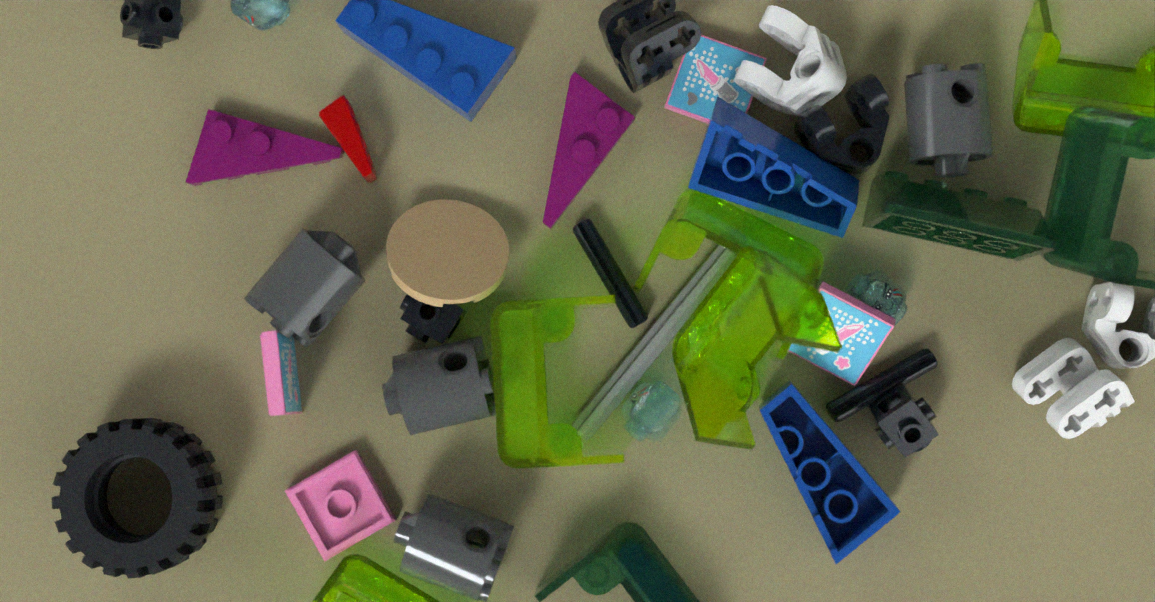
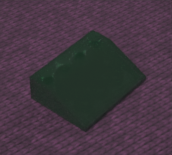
[862,171,1057,261]

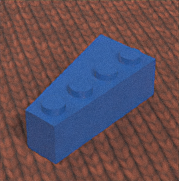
[335,0,517,122]
[688,97,860,238]
[759,380,900,564]

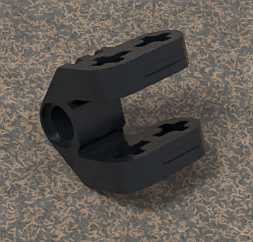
[598,0,701,93]
[794,73,890,174]

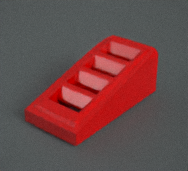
[319,95,377,183]

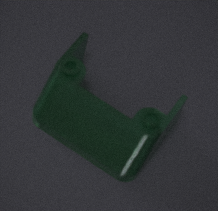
[1038,106,1155,289]
[535,521,700,602]

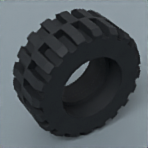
[52,418,223,578]

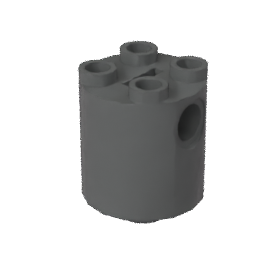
[904,63,993,178]
[244,228,366,348]
[382,336,500,435]
[393,494,514,602]

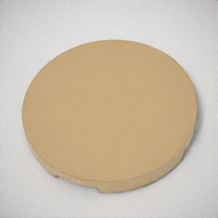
[386,199,509,307]

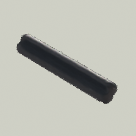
[573,218,648,328]
[826,348,938,422]

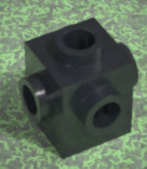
[120,0,183,49]
[400,294,467,345]
[869,383,939,458]

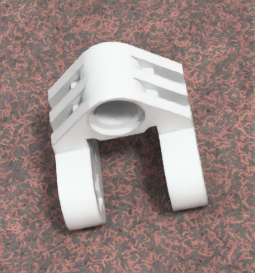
[734,5,847,116]
[1081,282,1155,369]
[1012,338,1135,439]

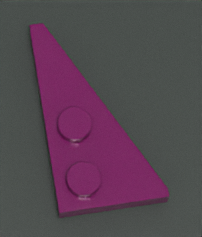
[543,72,635,230]
[186,109,344,186]

